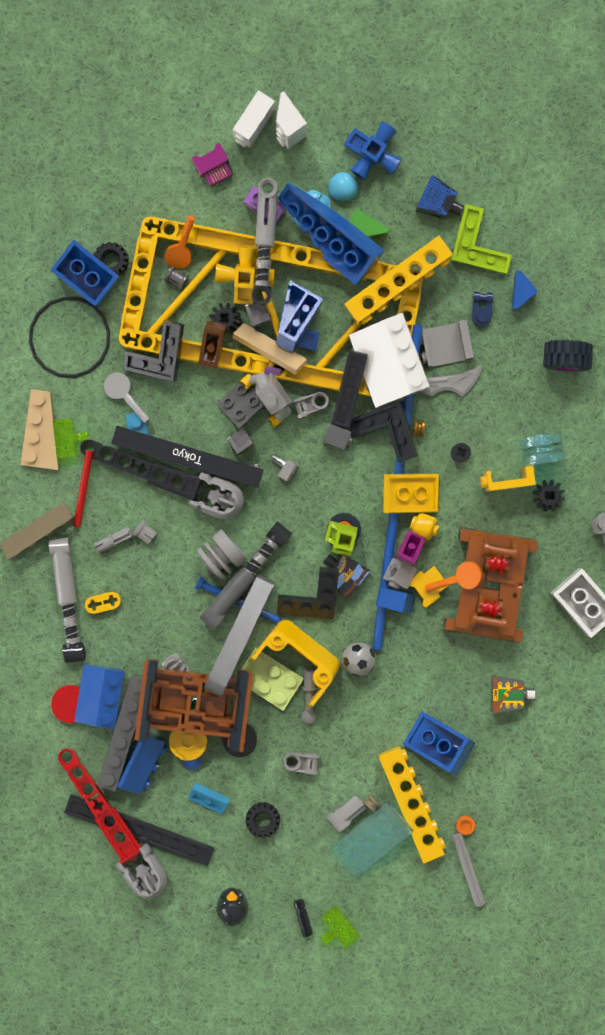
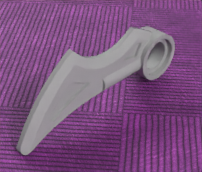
[419,365,483,397]

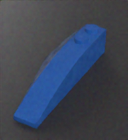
[278,183,385,285]

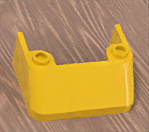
[248,620,340,709]

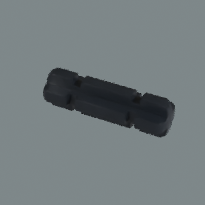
[294,899,313,937]

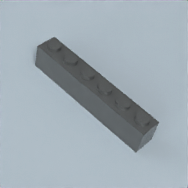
[97,673,143,792]

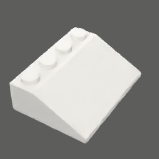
[349,313,430,408]

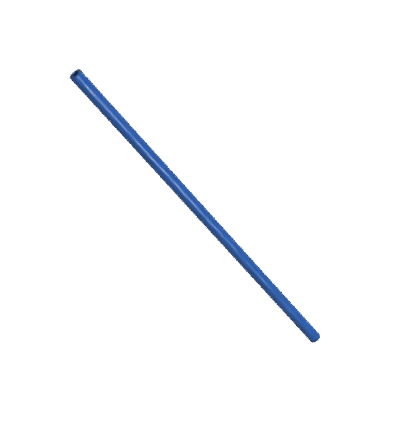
[372,325,423,650]

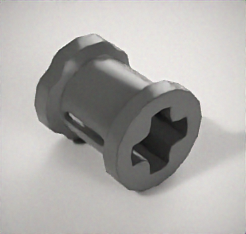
[164,266,189,291]

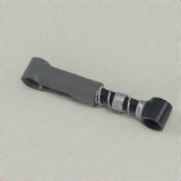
[199,521,292,630]

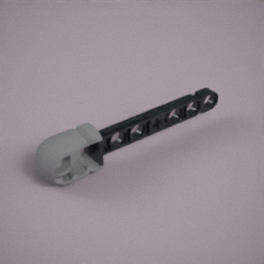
[80,439,244,519]

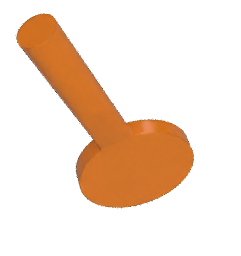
[164,215,195,269]
[425,562,482,592]

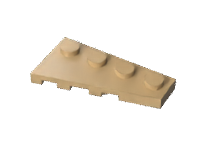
[20,389,59,470]

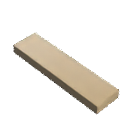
[232,323,307,375]

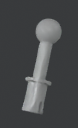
[301,669,317,724]

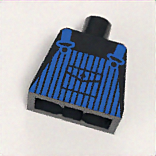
[416,175,464,220]

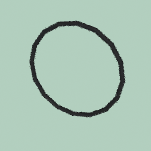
[29,297,110,378]

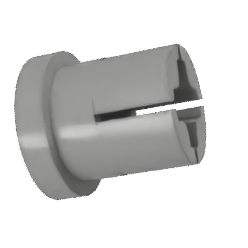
[132,519,157,544]

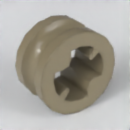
[363,794,382,813]

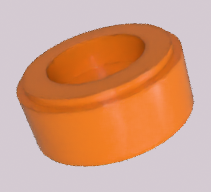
[456,815,475,835]

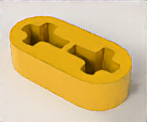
[85,592,121,614]

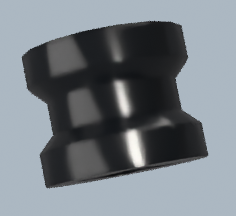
[451,443,471,462]

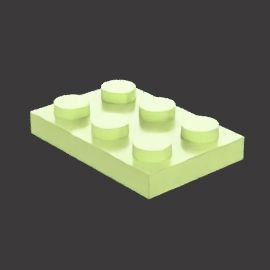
[242,647,304,711]

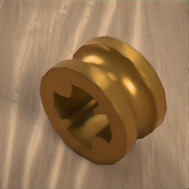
[414,420,425,437]

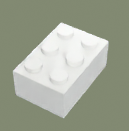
[550,568,605,638]

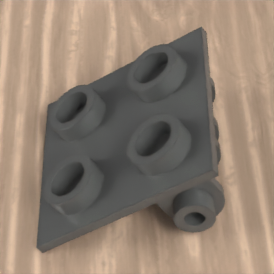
[216,382,265,428]

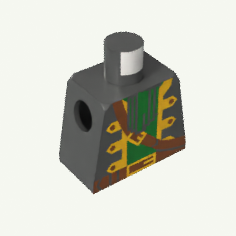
[491,675,535,713]

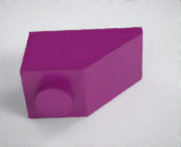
[395,530,425,565]

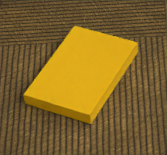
[383,474,439,513]

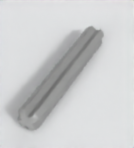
[452,833,485,907]

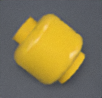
[410,513,440,541]

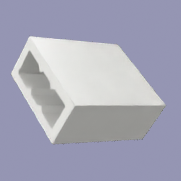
[233,90,275,148]

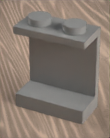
[420,320,474,368]

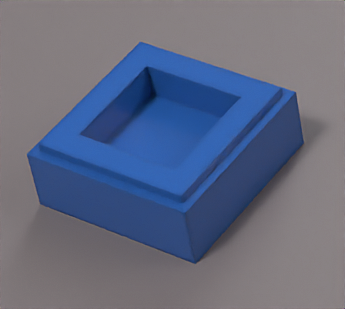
[297,330,320,352]

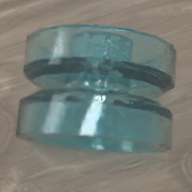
[519,433,566,467]

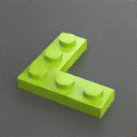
[451,204,512,275]

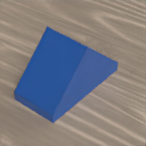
[511,270,538,311]
[376,587,415,613]

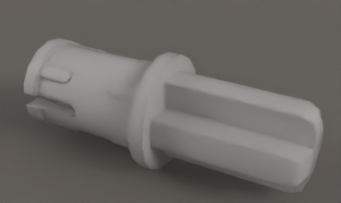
[94,527,132,554]

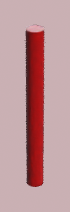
[73,450,93,527]

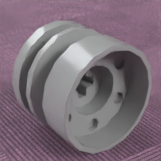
[197,529,247,580]

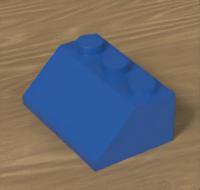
[51,240,119,307]
[74,664,124,729]
[117,732,167,794]

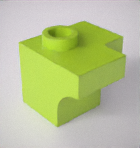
[325,521,358,557]

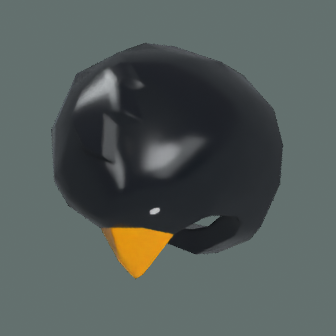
[216,887,249,927]

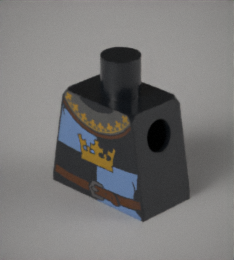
[323,554,370,599]

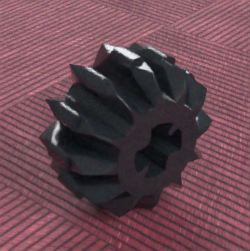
[209,303,241,335]
[532,480,565,512]

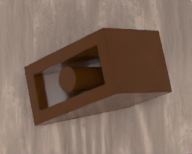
[198,321,227,368]

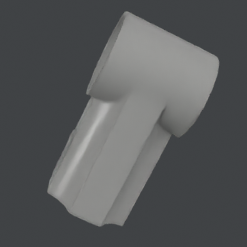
[326,795,366,832]

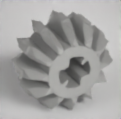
[162,653,192,679]

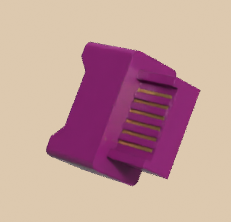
[191,143,232,187]

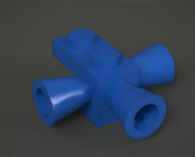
[344,121,402,181]

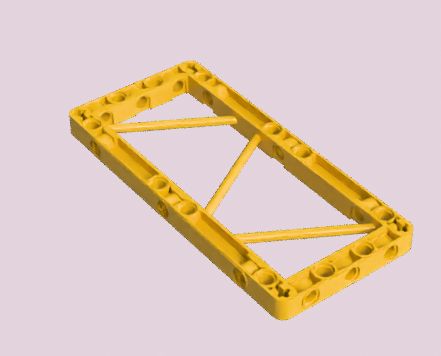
[119,217,423,398]

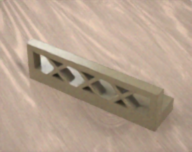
[0,502,74,560]

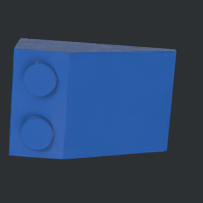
[403,711,475,776]

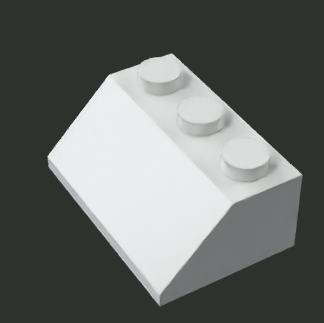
[276,92,307,149]

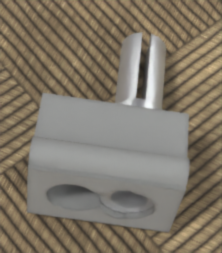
[271,455,299,483]

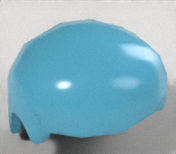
[328,172,359,201]

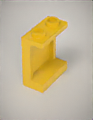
[480,466,536,492]

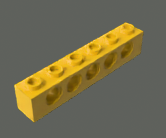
[344,236,453,325]
[378,746,446,864]

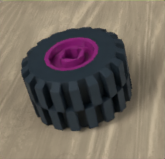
[543,340,593,372]

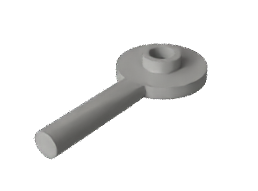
[104,372,150,424]

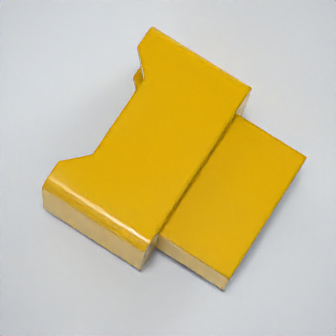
[409,566,447,608]

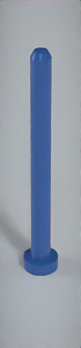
[195,577,282,624]

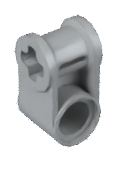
[292,392,329,419]
[283,751,321,775]

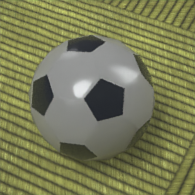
[342,642,376,676]

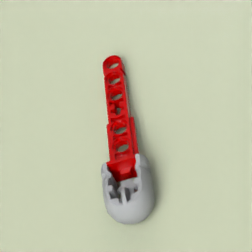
[58,748,167,899]

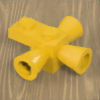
[215,245,275,305]

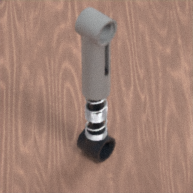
[252,178,278,307]
[49,537,85,663]

